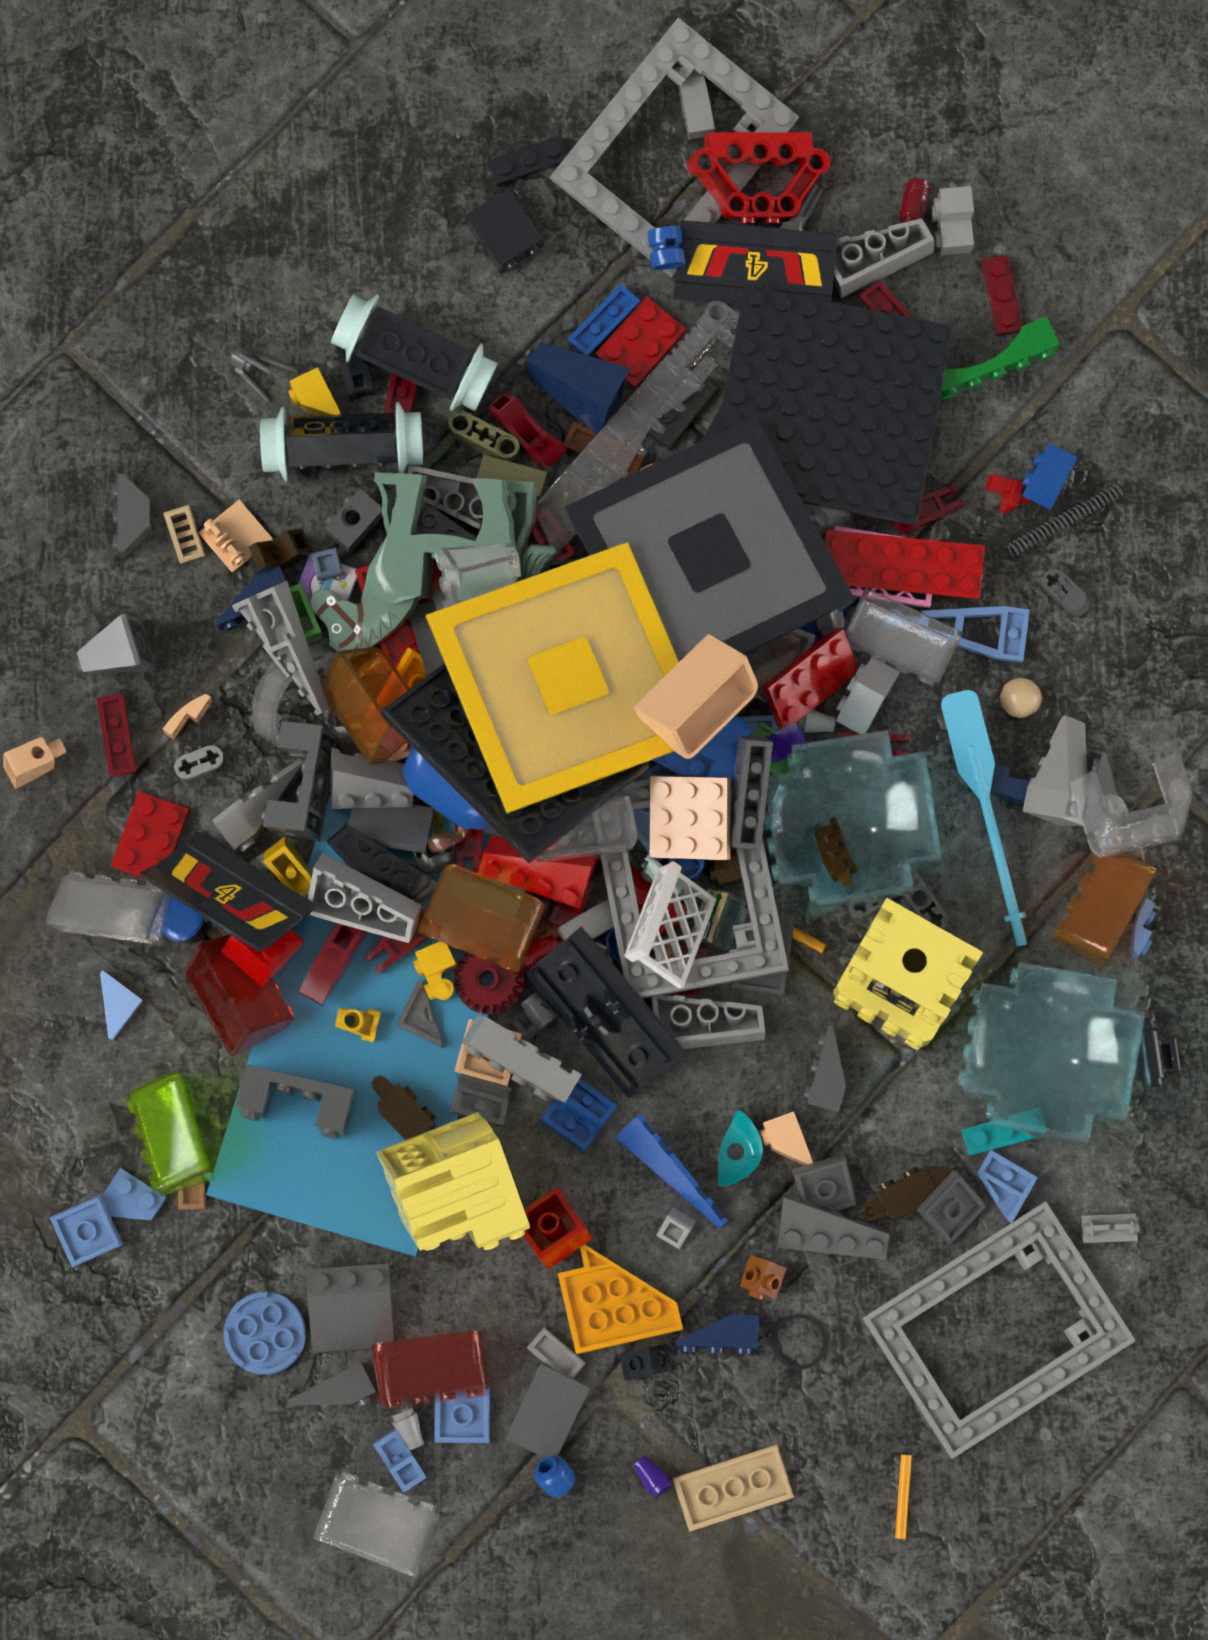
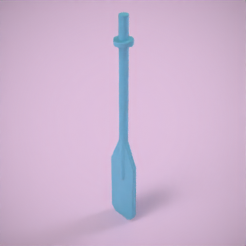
[941,690,1027,946]

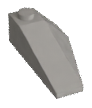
[1023,716,1088,826]
[212,758,302,854]

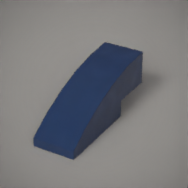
[953,762,1030,805]

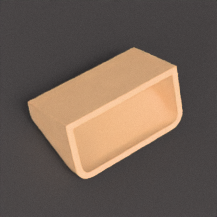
[634,634,758,759]

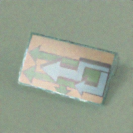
[691,888,747,952]

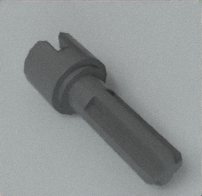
[779,184,823,231]

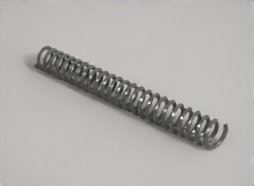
[1008,482,1124,557]

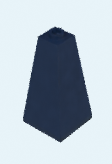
[525,342,630,436]

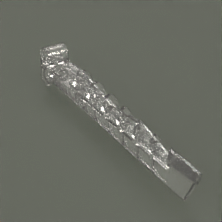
[536,301,739,556]

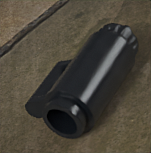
[1133,1013,1182,1088]

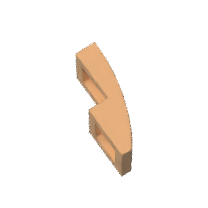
[163,694,213,739]

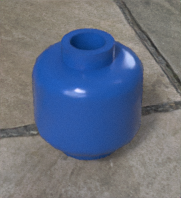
[534,1455,575,1497]

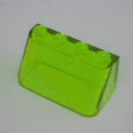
[126,1070,214,1197]

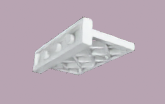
[624,861,716,988]

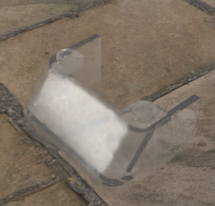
[1070,752,1192,857]

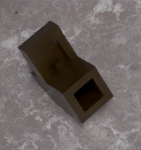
[248,529,313,571]

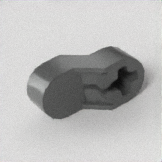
[1041,569,1090,616]

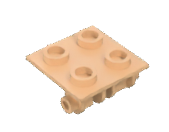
[199,500,273,573]

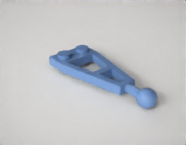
[883,606,1030,663]

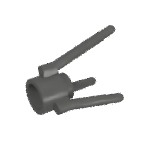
[230,346,299,402]

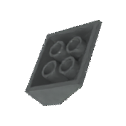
[306,1264,395,1353]

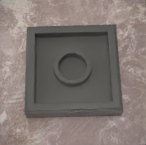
[792,1154,857,1212]
[917,1170,987,1245]

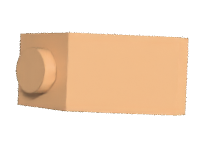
[759,1112,813,1165]

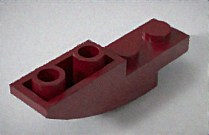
[299,923,369,1006]

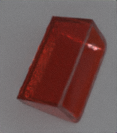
[185,934,294,1056]
[371,1331,489,1409]

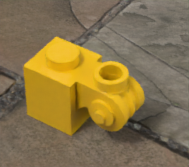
[413,939,456,1001]

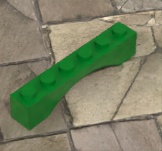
[940,316,1060,399]

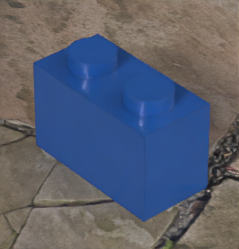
[1022,443,1077,510]

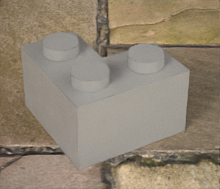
[931,186,974,255]
[836,657,900,736]

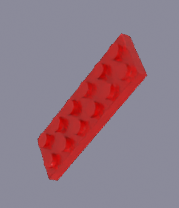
[824,530,985,599]

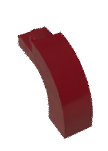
[486,390,567,467]

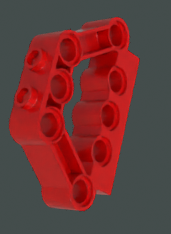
[687,132,830,225]

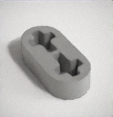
[174,745,224,781]

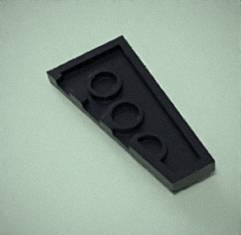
[326,823,439,903]

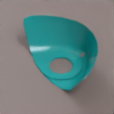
[718,1110,763,1186]

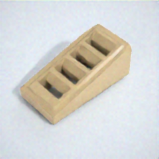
[164,504,205,563]

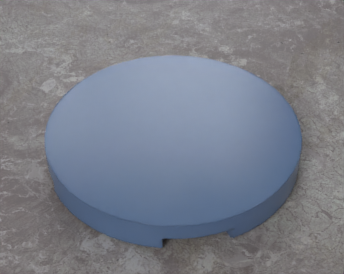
[223,1292,306,1375]

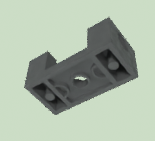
[262,721,338,842]
[235,1064,356,1140]

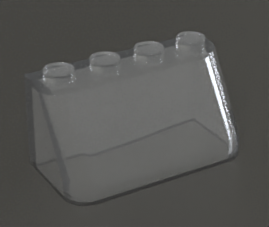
[845,588,963,685]
[535,796,638,862]
[45,871,170,946]

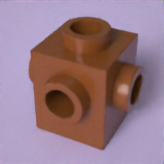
[740,1255,787,1301]

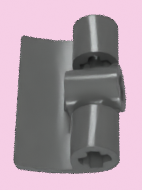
[409,587,459,675]

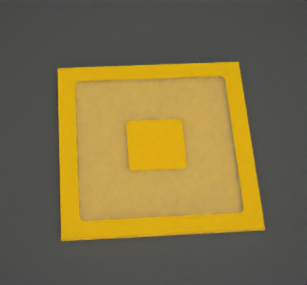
[426,542,679,814]

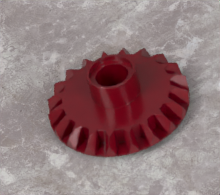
[454,944,524,1014]

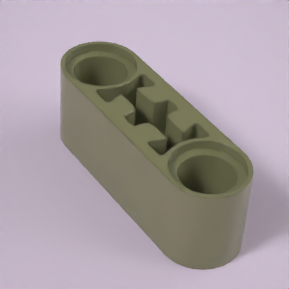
[448,411,520,463]

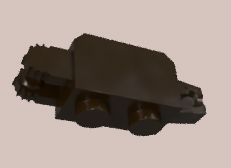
[813,816,860,888]
[371,1075,436,1140]
[860,1166,951,1222]

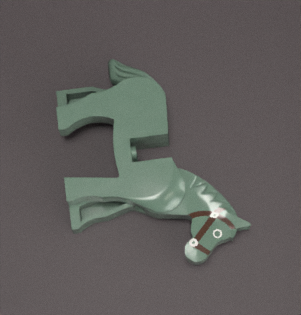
[311,472,557,666]

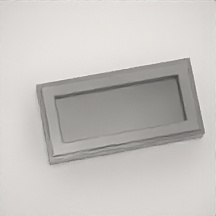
[527,1327,586,1378]

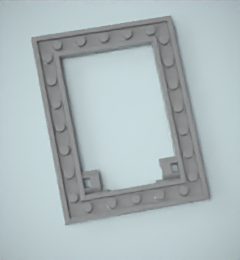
[550,18,799,278]
[592,773,789,999]
[862,1201,1136,1459]

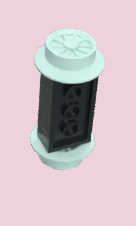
[331,294,498,412]
[260,402,423,482]

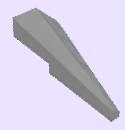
[232,581,329,715]

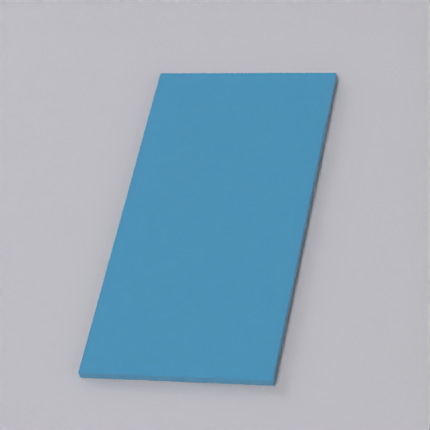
[206,796,525,1257]

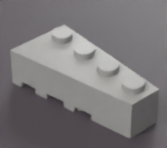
[833,218,934,299]
[407,465,510,530]
[308,853,422,943]
[651,995,765,1049]
[461,1015,582,1102]

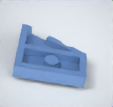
[976,1150,1038,1223]
[102,1168,167,1221]

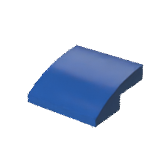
[539,1079,617,1153]

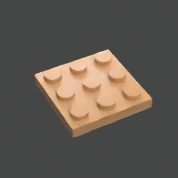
[650,776,731,860]

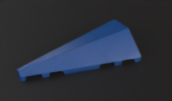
[615,1113,728,1228]

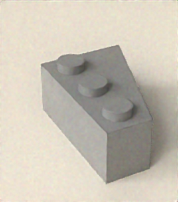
[329,748,413,809]

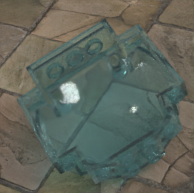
[764,730,942,909]
[958,962,1145,1144]

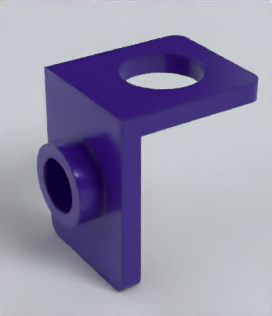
[765,723,807,763]

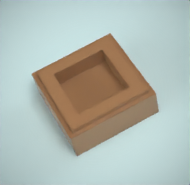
[178,1181,206,1210]

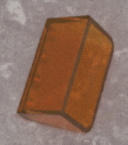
[321,647,410,765]
[1052,847,1157,967]
[418,865,544,973]

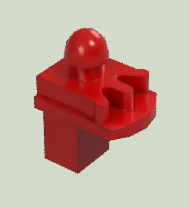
[985,474,1030,514]

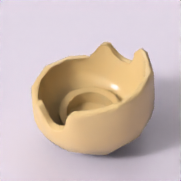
[1000,678,1042,718]

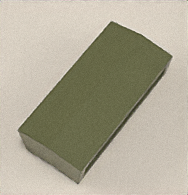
[477,455,548,504]

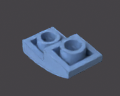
[1130,898,1156,958]

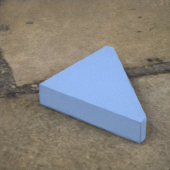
[100,970,143,1041]

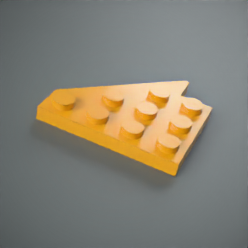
[558,1244,683,1355]

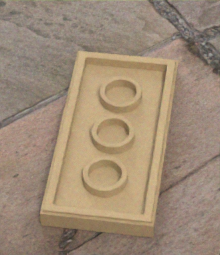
[672,1444,794,1532]

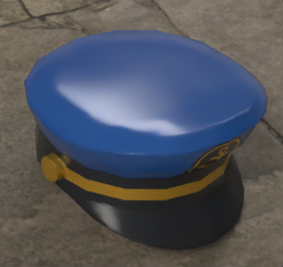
[158,897,208,944]

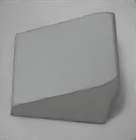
[656,1208,696,1249]

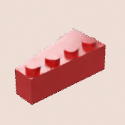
[478,835,600,909]

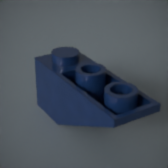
[216,566,286,631]
[675,1314,759,1354]

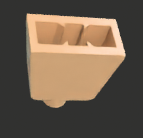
[3,737,66,789]

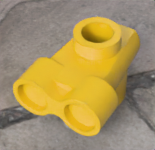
[335,1008,380,1043]

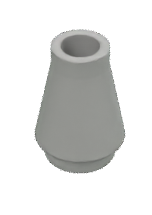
[797,710,835,733]
[391,1407,424,1450]

